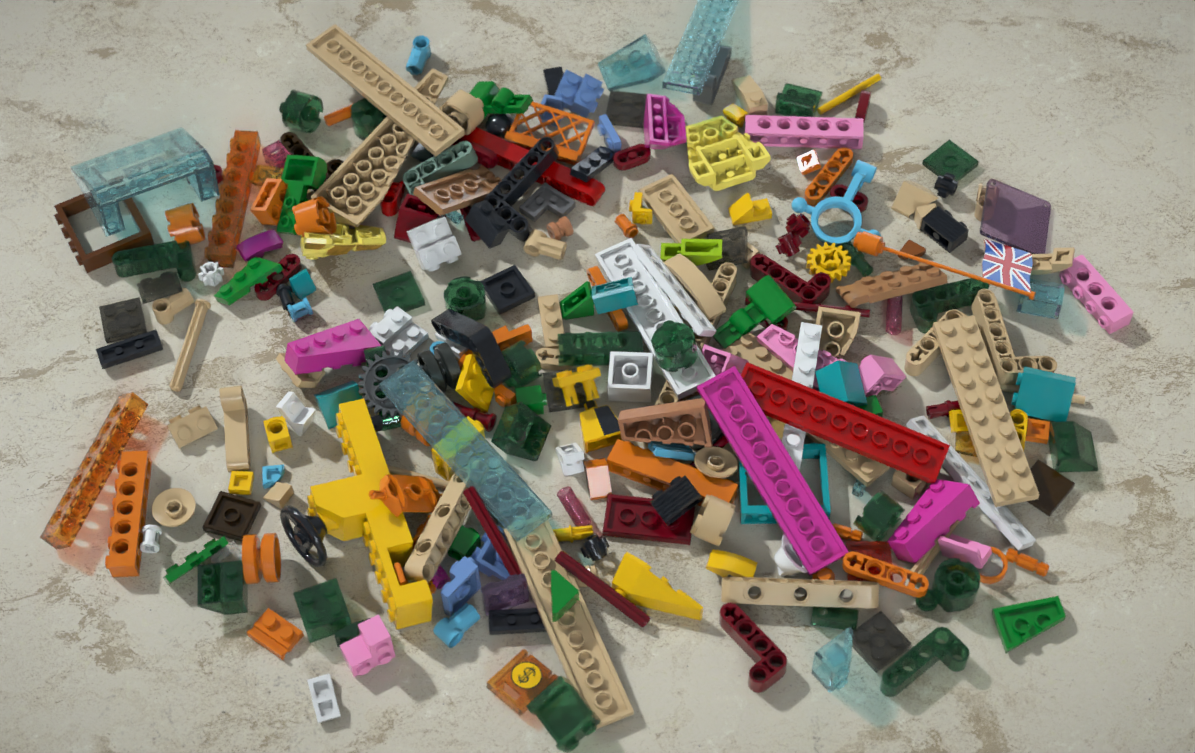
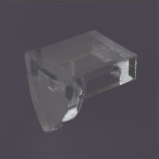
[210,541,242,565]

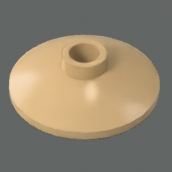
[694,447,738,478]
[151,488,196,527]

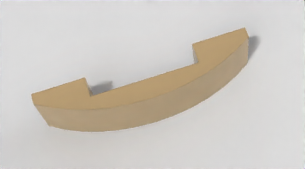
[1031,247,1075,275]
[663,254,726,321]

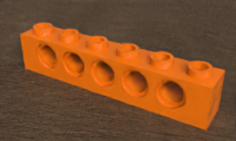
[105,451,152,577]

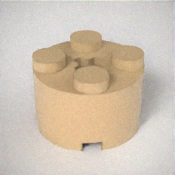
[439,89,484,137]
[690,495,736,546]

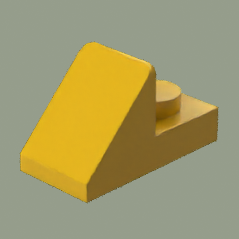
[728,193,772,226]

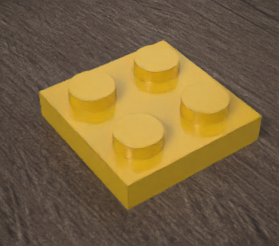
[455,354,494,413]

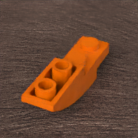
[458,324,532,370]

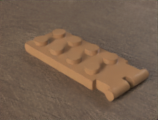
[413,165,508,216]
[836,262,948,308]

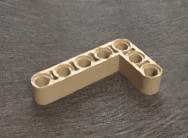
[971,289,1058,385]

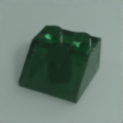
[1048,421,1098,473]

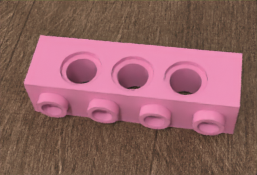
[1059,254,1134,334]

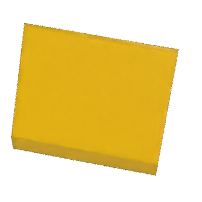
[723,103,748,128]

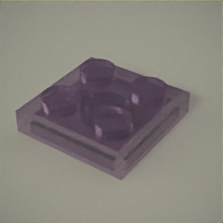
[481,573,529,616]

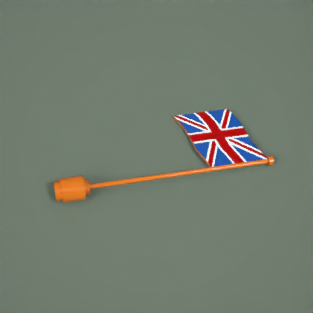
[853,231,1036,300]

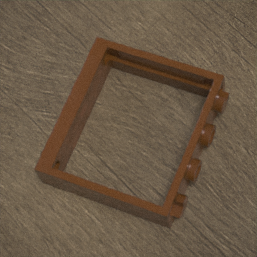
[54,178,155,273]

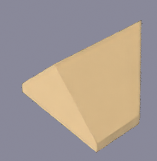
[891,180,938,218]

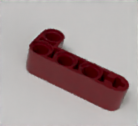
[750,254,831,312]
[719,603,787,693]

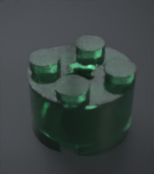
[279,90,323,133]
[351,98,387,140]
[443,276,487,321]
[651,320,698,372]
[501,340,542,388]
[853,490,905,544]
[931,558,981,613]

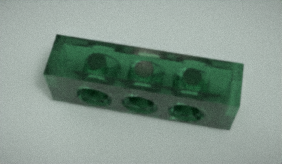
[556,331,644,366]

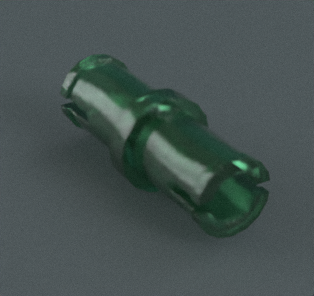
[841,241,874,277]

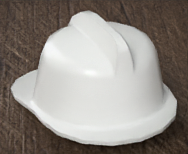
[774,534,808,577]

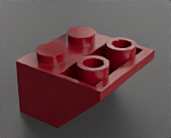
[394,194,446,243]

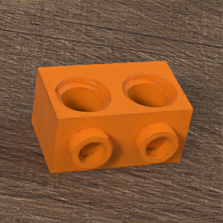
[250,178,287,225]

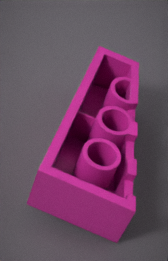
[284,319,382,375]
[888,479,980,563]

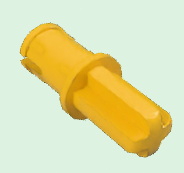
[552,525,594,543]

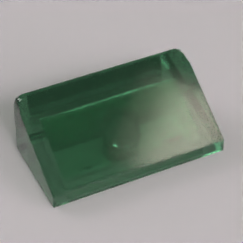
[810,607,859,632]

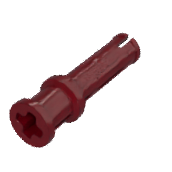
[437,396,497,432]

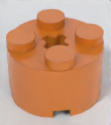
[292,196,337,237]
[165,203,205,249]

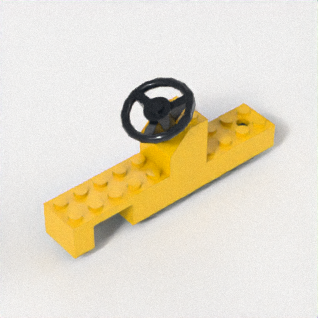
[280,399,433,630]

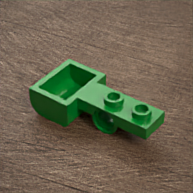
[469,81,533,120]
[276,155,327,235]
[712,275,796,349]

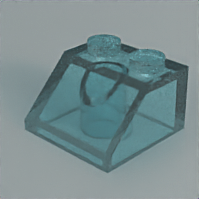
[1016,278,1065,319]
[812,627,853,693]

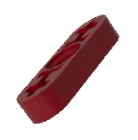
[254,254,302,301]

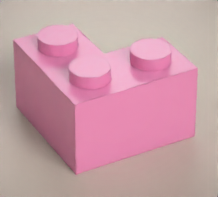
[701,344,749,376]
[858,355,907,397]
[340,614,395,677]

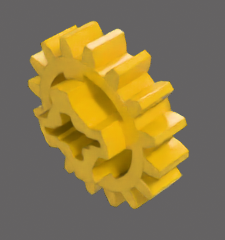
[806,242,851,283]

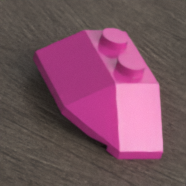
[644,94,686,150]

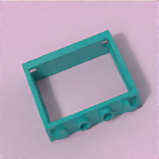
[738,443,831,524]

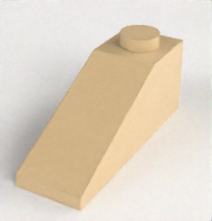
[731,75,768,116]

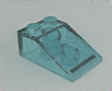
[597,34,666,91]

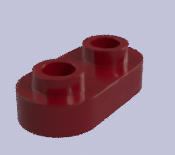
[470,142,499,168]
[613,144,651,171]
[830,184,868,213]

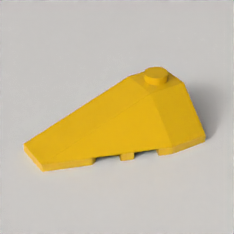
[612,552,703,620]

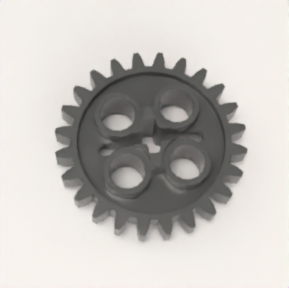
[357,350,428,419]

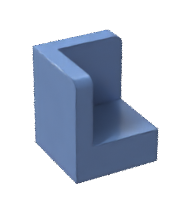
[539,94,564,127]

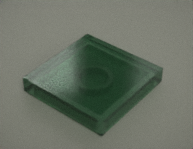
[922,139,979,182]
[372,271,425,313]

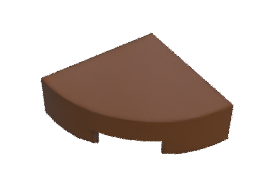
[897,239,926,259]

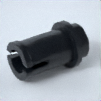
[276,283,295,311]

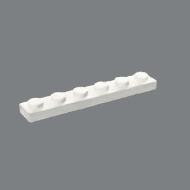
[632,244,717,337]

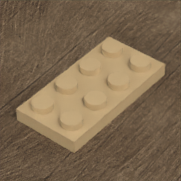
[639,174,714,243]

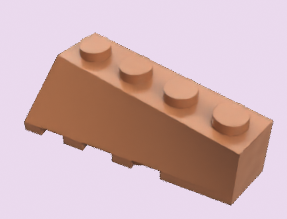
[618,398,712,447]

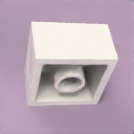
[607,351,653,402]

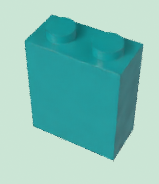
[1011,366,1076,424]

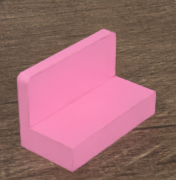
[938,534,992,569]

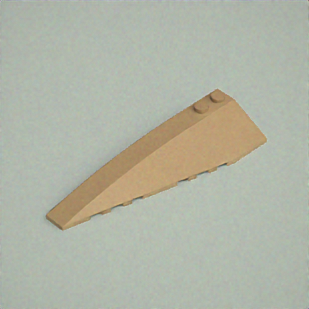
[310,68,448,227]

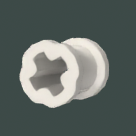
[140,525,162,553]

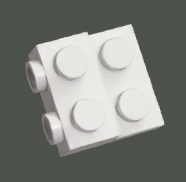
[407,216,462,272]
[369,306,429,357]

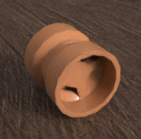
[546,216,574,241]

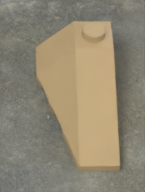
[816,306,861,359]

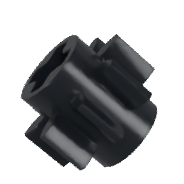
[934,172,959,199]
[580,533,610,561]

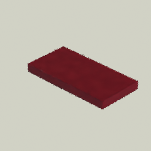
[602,494,695,545]

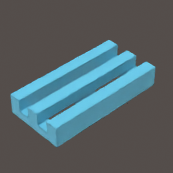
[648,441,696,461]

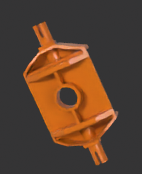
[369,474,443,517]

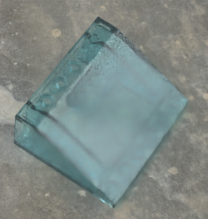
[70,127,220,237]

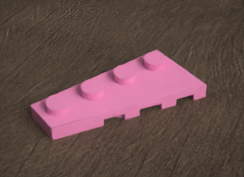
[757,324,847,391]

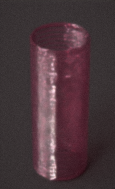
[886,295,903,335]
[557,486,591,527]

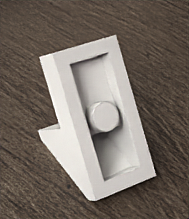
[276,391,316,436]
[555,442,585,476]

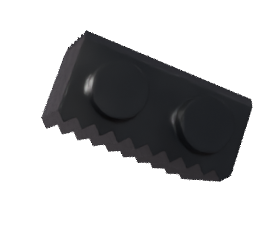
[464,200,510,249]
[921,206,969,253]
[650,475,703,526]

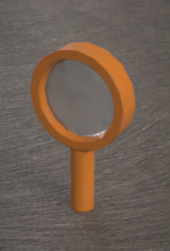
[943,546,1008,584]

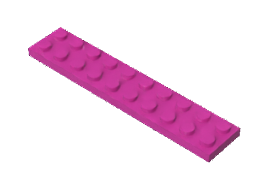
[697,366,849,576]

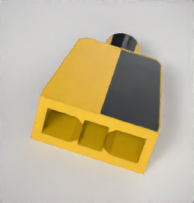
[579,400,624,453]

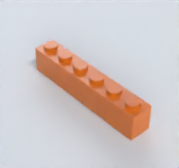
[607,439,738,506]

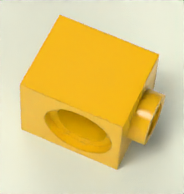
[263,416,293,453]

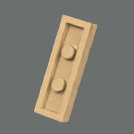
[537,294,566,350]

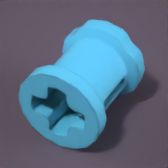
[287,297,313,322]

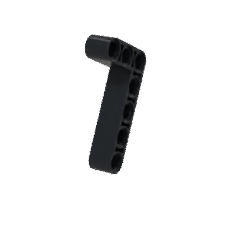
[483,137,559,241]
[431,309,512,388]

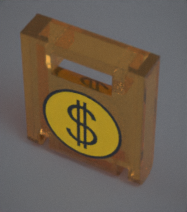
[487,649,559,716]

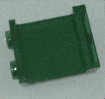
[526,675,601,753]

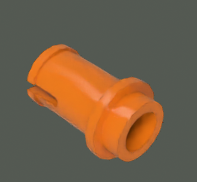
[614,214,638,238]

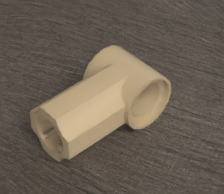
[523,229,567,260]
[152,288,194,325]

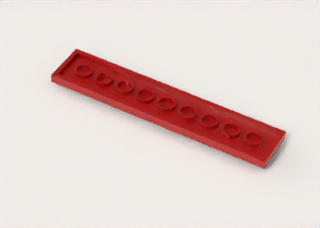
[741,362,950,484]

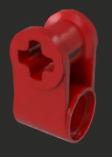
[380,181,405,217]

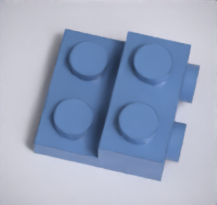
[554,69,604,118]
[471,525,514,586]
[441,556,481,617]

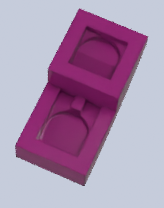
[236,229,284,262]

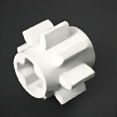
[198,261,224,287]

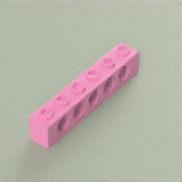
[745,115,863,149]

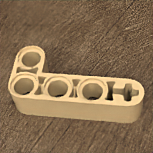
[904,309,981,376]
[219,385,251,473]

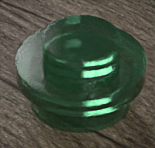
[915,589,939,612]

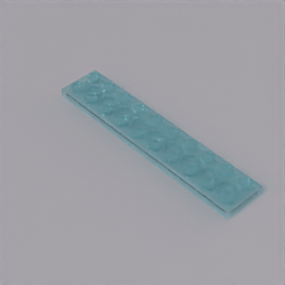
[662,0,739,95]
[379,360,552,542]

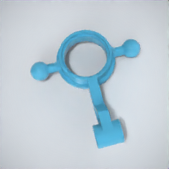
[791,160,881,247]

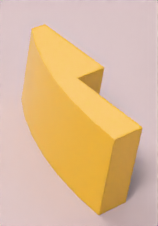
[706,549,757,577]

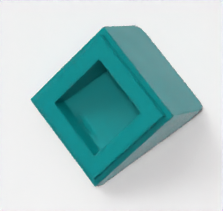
[289,269,316,300]

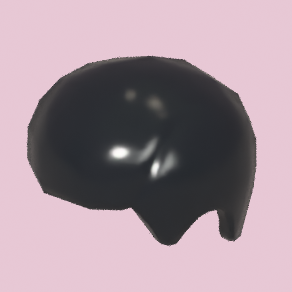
[485,114,517,138]

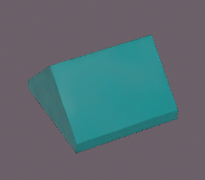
[592,277,638,314]
[815,360,867,407]
[314,380,363,430]

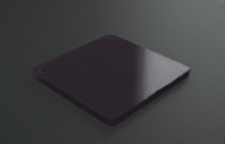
[980,179,1051,254]

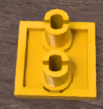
[552,364,601,407]

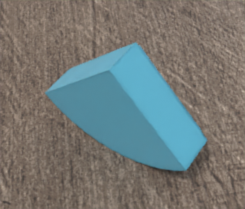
[262,464,285,489]

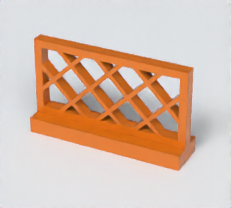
[504,102,595,166]

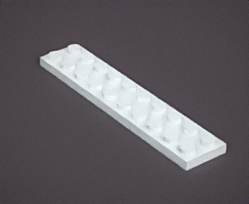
[595,238,715,400]

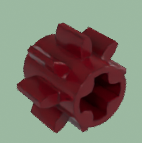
[786,213,811,238]
[776,232,802,257]

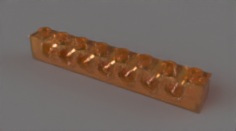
[204,130,261,268]
[40,392,148,550]

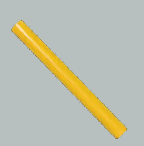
[817,73,881,115]

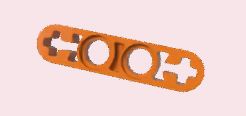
[804,147,853,206]
[586,266,629,332]
[842,551,929,597]

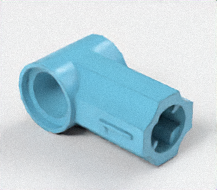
[406,36,431,76]
[433,603,480,648]

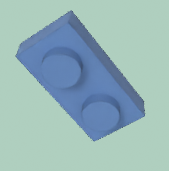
[597,114,621,152]

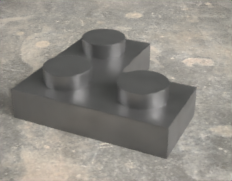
[519,183,576,222]

